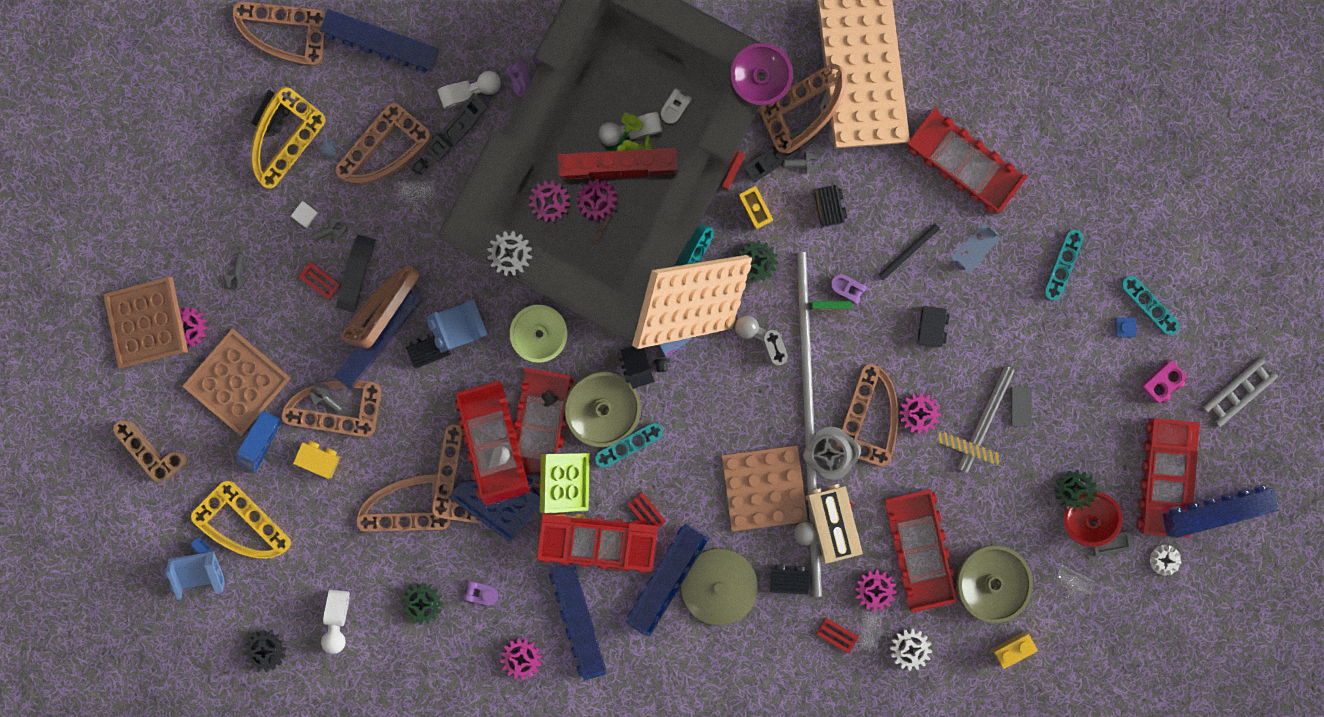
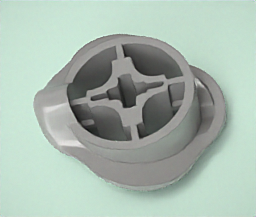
[803,426,861,480]

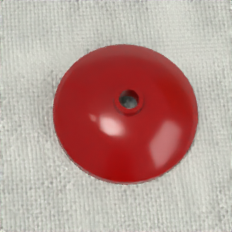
[1063,492,1123,547]

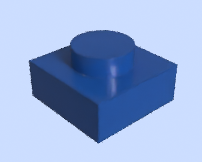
[1115,318,1136,337]
[190,538,213,554]

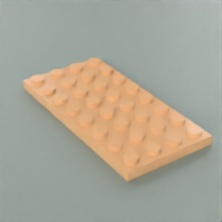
[816,0,910,149]
[632,255,752,349]

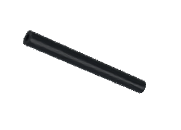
[878,224,940,280]

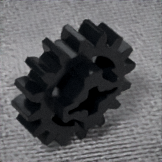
[243,630,286,672]

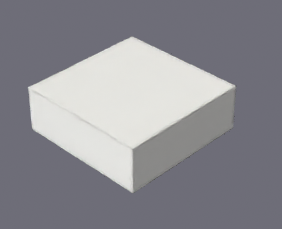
[291,201,318,228]

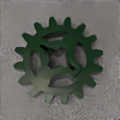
[739,240,778,282]
[1054,470,1097,512]
[400,582,443,625]

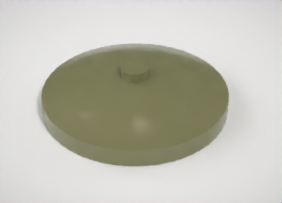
[564,371,641,447]
[956,545,1033,623]
[681,548,758,625]

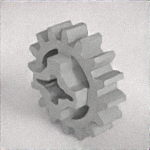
[487,231,532,276]

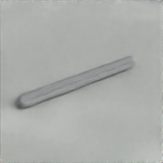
[958,366,1014,473]

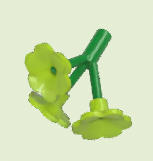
[605,113,652,152]

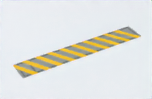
[936,431,1002,466]

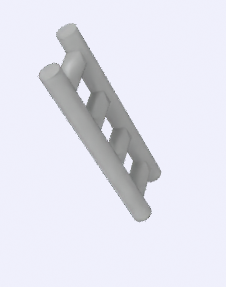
[1202,357,1278,427]

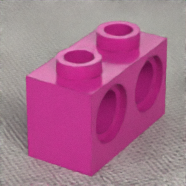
[1140,360,1188,403]

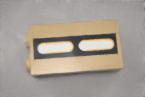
[805,484,863,564]

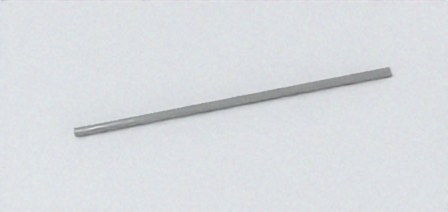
[797,252,822,597]

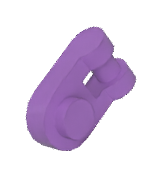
[506,61,531,97]
[831,274,867,304]
[462,580,499,605]

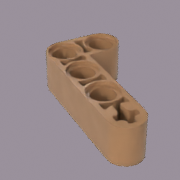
[113,420,187,482]

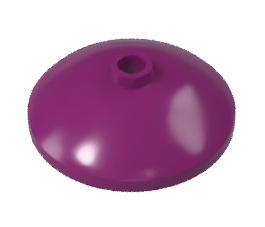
[731,43,793,106]

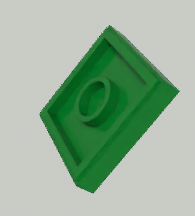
[810,301,852,310]

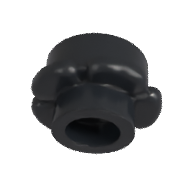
[411,158,429,175]

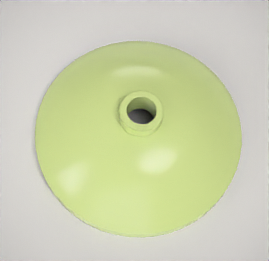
[510,305,568,362]

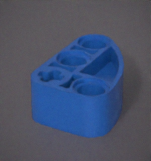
[236,411,281,473]

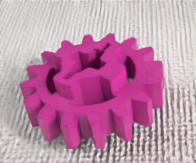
[576,179,619,222]
[529,180,571,222]
[179,307,209,348]
[898,393,941,434]
[855,569,897,612]
[500,637,542,680]

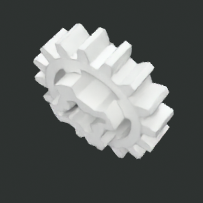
[890,628,932,671]

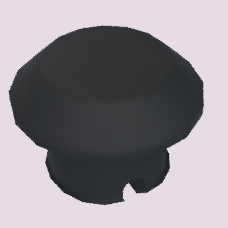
[653,358,670,373]
[541,390,558,407]

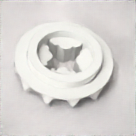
[1150,545,1181,576]

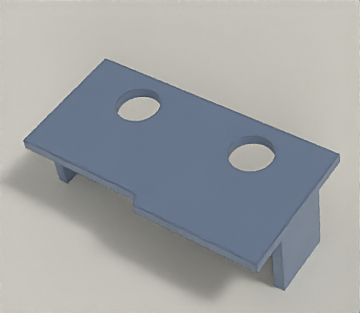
[951,223,1001,274]

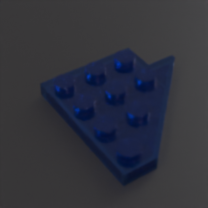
[449,473,540,543]

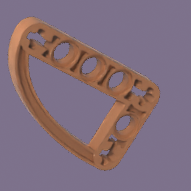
[233,2,328,66]
[760,64,846,154]
[335,103,432,184]
[341,266,420,349]
[837,364,898,466]
[282,380,382,437]
[431,424,489,523]
[357,474,451,532]

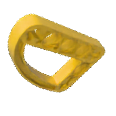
[251,86,326,189]
[191,481,291,558]

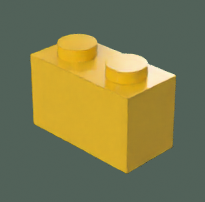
[738,186,773,231]
[293,440,340,479]
[991,631,1038,669]

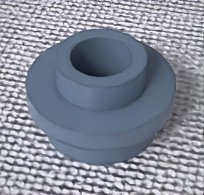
[320,138,337,157]

